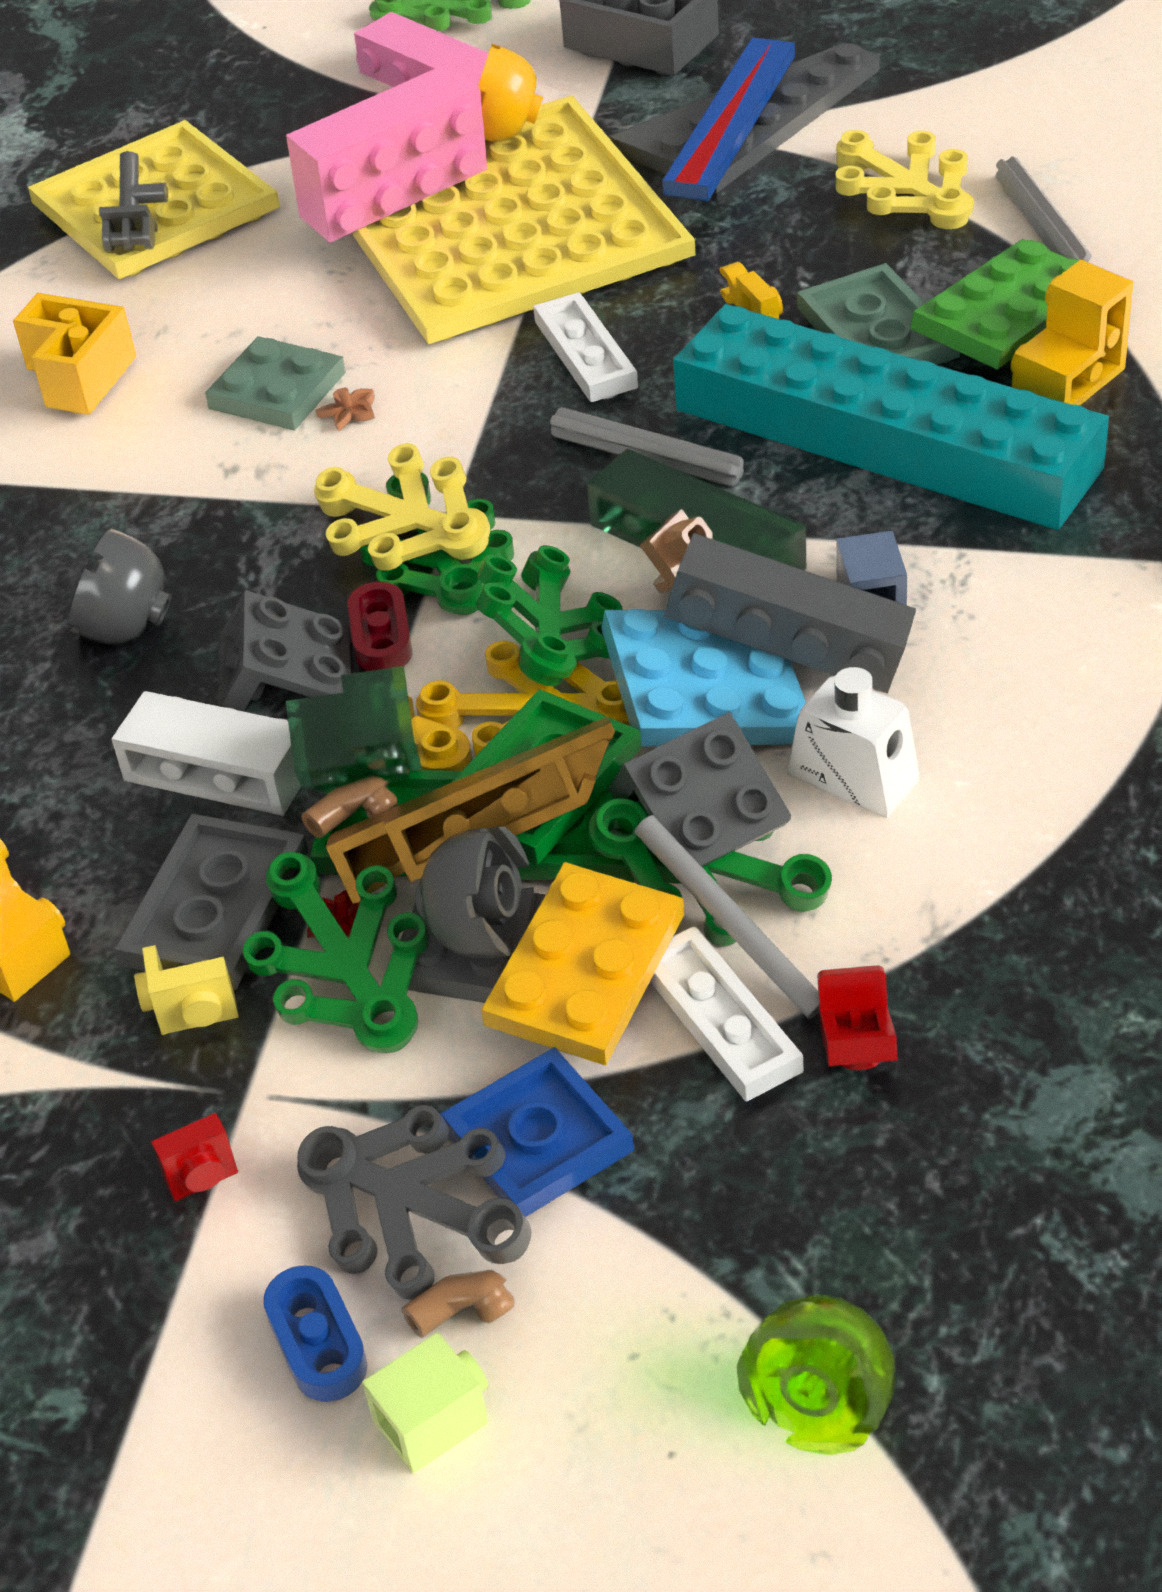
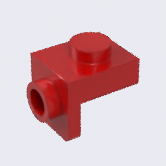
[817,965,898,1070]

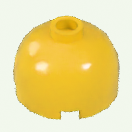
[478,43,543,142]

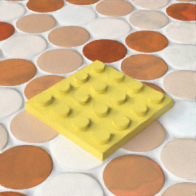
[28,120,280,280]

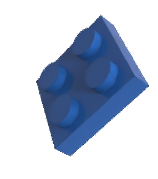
[440,1047,634,1217]

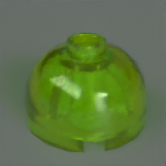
[736,1294,896,1455]

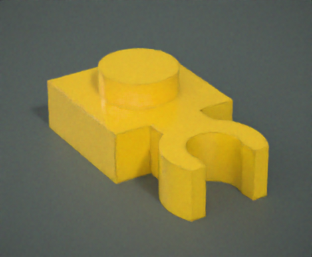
[720,262,783,319]

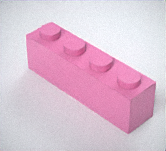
[354,12,488,87]

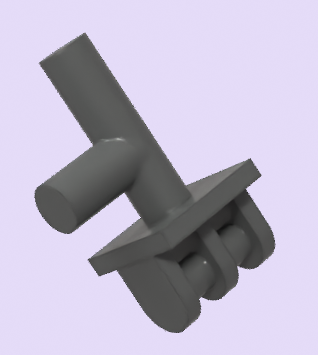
[99,151,169,252]

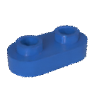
[264,1265,367,1402]

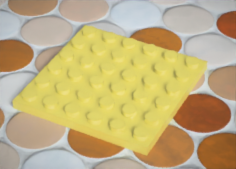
[351,95,695,344]

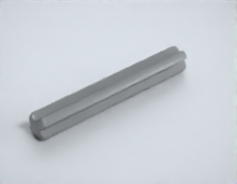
[995,156,1092,262]
[550,407,744,487]

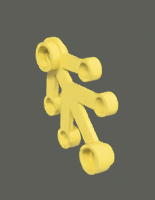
[836,130,974,229]
[314,443,490,571]

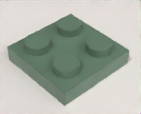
[205,336,346,431]

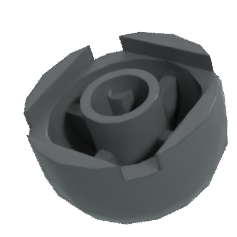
[69,529,171,645]
[415,826,535,959]

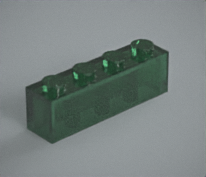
[587,448,807,570]

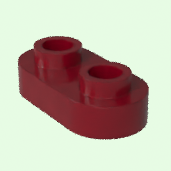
[347,582,412,674]

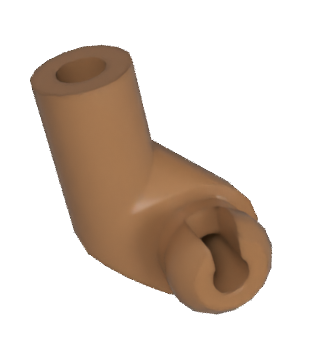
[301,776,397,838]
[402,1270,515,1338]

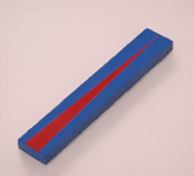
[662,38,795,202]

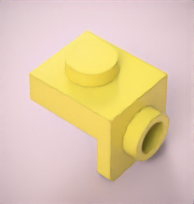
[134,945,239,1035]

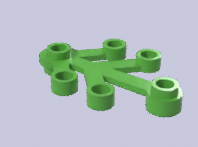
[369,0,531,31]

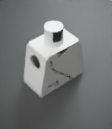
[788,667,919,818]

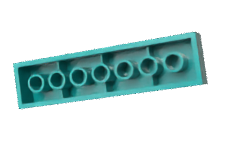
[673,304,1109,531]

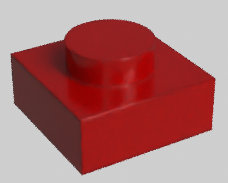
[151,1113,238,1202]

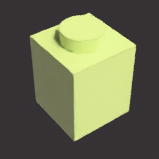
[362,1332,488,1474]

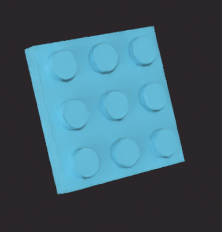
[601,609,806,746]

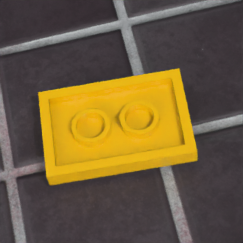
[481,862,685,1066]

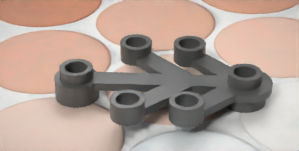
[297,1105,531,1300]

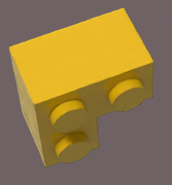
[1011,259,1134,405]
[13,292,136,415]
[0,839,71,1002]

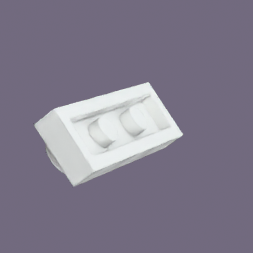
[533,292,638,402]
[650,926,804,1102]

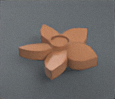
[316,387,375,431]

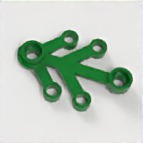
[360,472,514,615]
[476,545,622,686]
[588,798,832,946]
[243,852,429,1053]

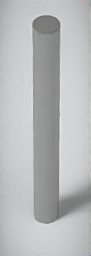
[634,815,819,1019]

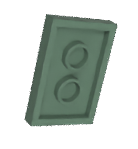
[797,263,960,365]

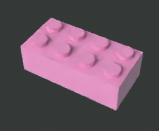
[286,63,487,243]

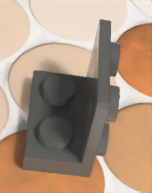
[217,590,352,712]
[608,712,791,868]

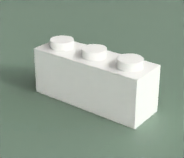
[112,691,313,816]

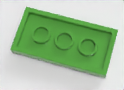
[910,239,1079,370]

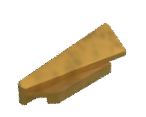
[326,717,615,904]

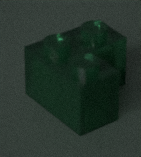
[286,666,422,792]

